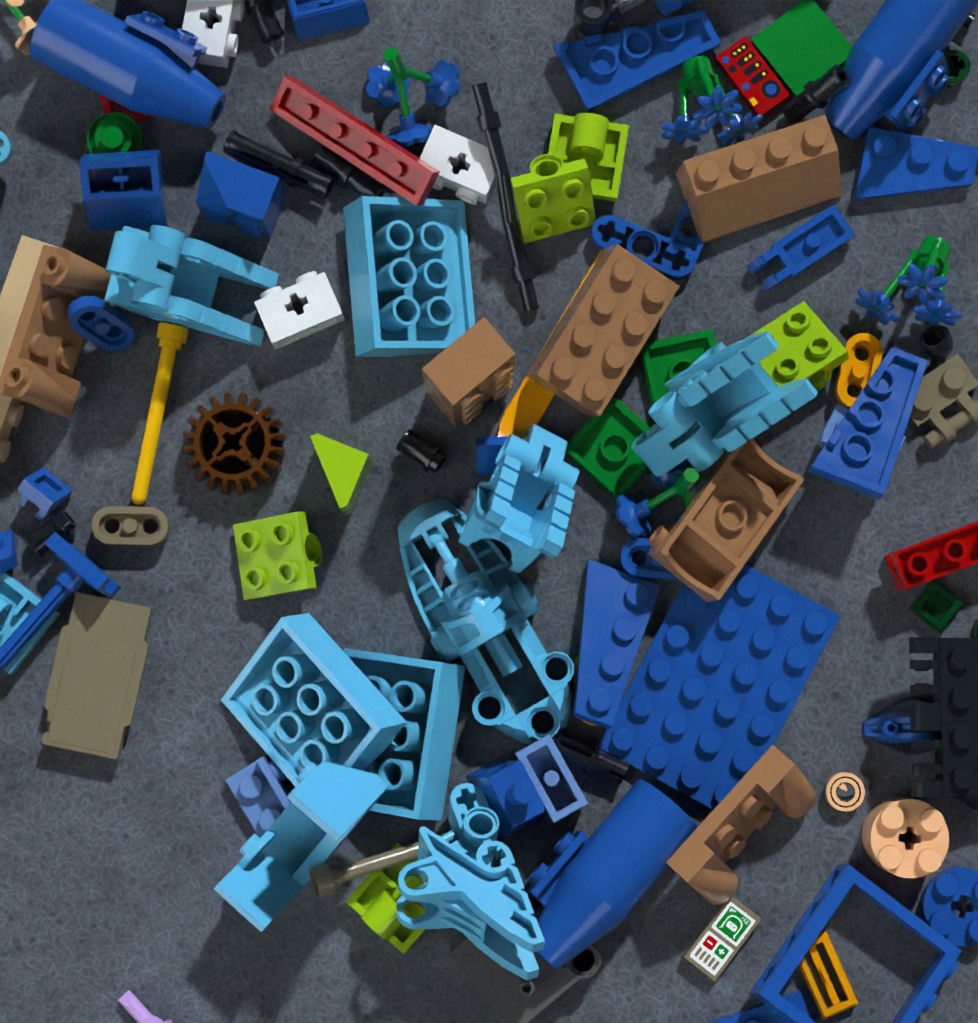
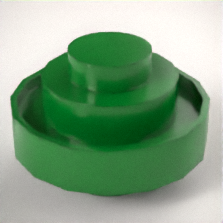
[86,112,144,154]

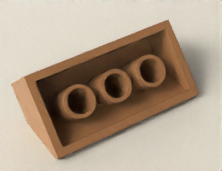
[676,115,842,243]

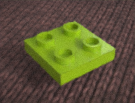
[548,113,629,202]
[510,154,596,244]
[747,301,849,391]
[233,511,322,600]
[345,842,425,954]

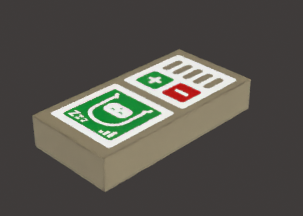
[682,896,762,981]

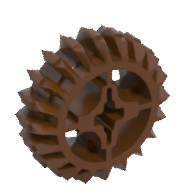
[182,392,286,496]

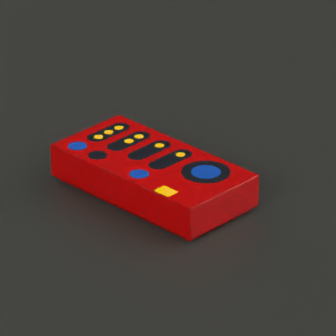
[714,36,790,117]

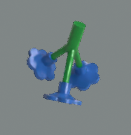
[365,47,460,147]
[616,459,699,537]

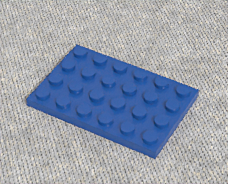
[598,565,841,810]

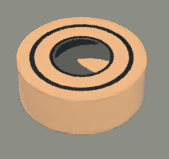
[824,772,865,812]

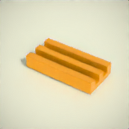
[798,930,859,1020]

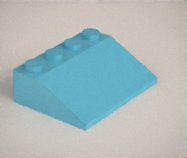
[343,196,475,357]
[221,613,407,787]
[344,648,466,821]

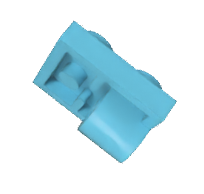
[0,572,60,675]

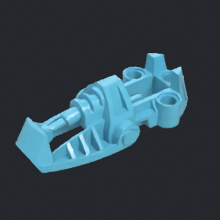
[397,499,574,745]

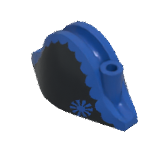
[862,698,935,755]

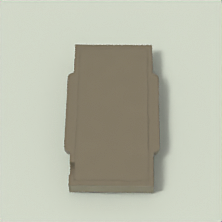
[41,592,154,760]

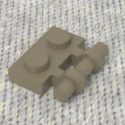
[909,353,978,449]

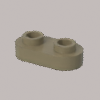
[91,506,171,546]

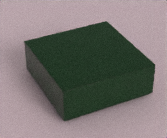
[908,579,964,633]

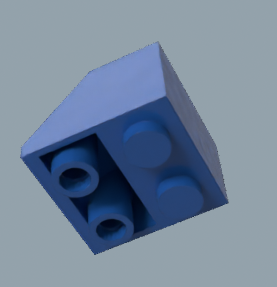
[79,150,167,231]

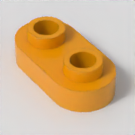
[834,333,883,409]

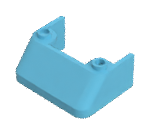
[214,761,390,932]

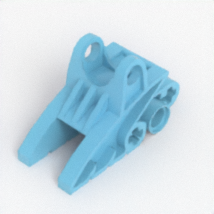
[104,225,279,346]
[631,331,817,477]
[458,423,580,573]
[396,783,545,980]

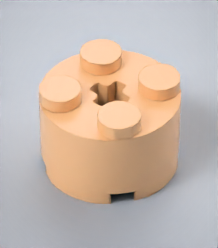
[862,796,949,878]

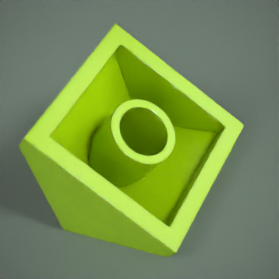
[310,433,373,515]

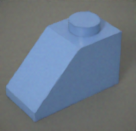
[515,734,588,823]

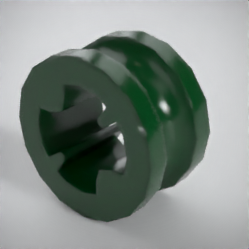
[943,50,971,87]

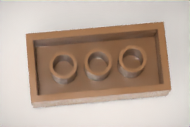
[526,244,680,417]
[422,317,516,427]

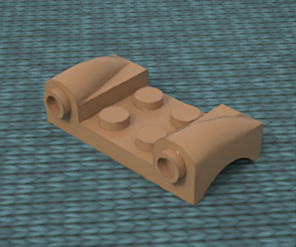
[0,245,111,418]
[648,438,804,602]
[666,745,816,905]

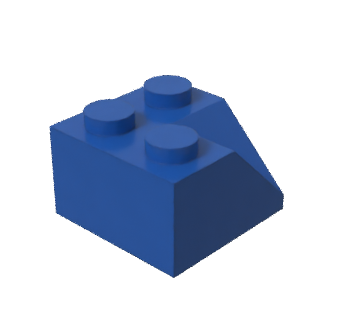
[196,151,287,239]

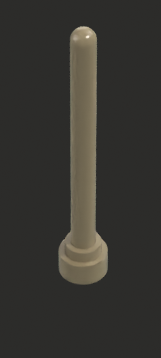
[309,833,455,898]

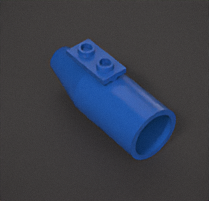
[30,0,226,129]
[526,779,697,971]

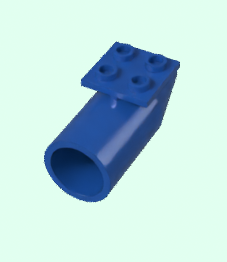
[824,0,978,141]

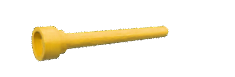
[131,323,189,505]

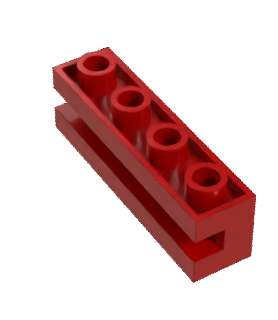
[884,521,978,591]

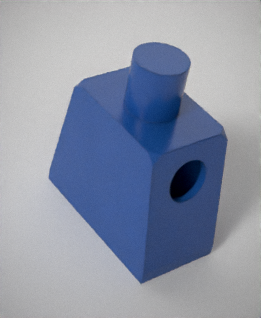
[465,758,545,842]

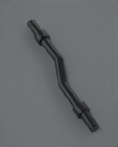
[472,82,539,312]

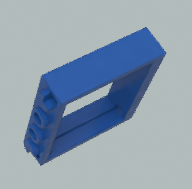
[750,864,962,1023]

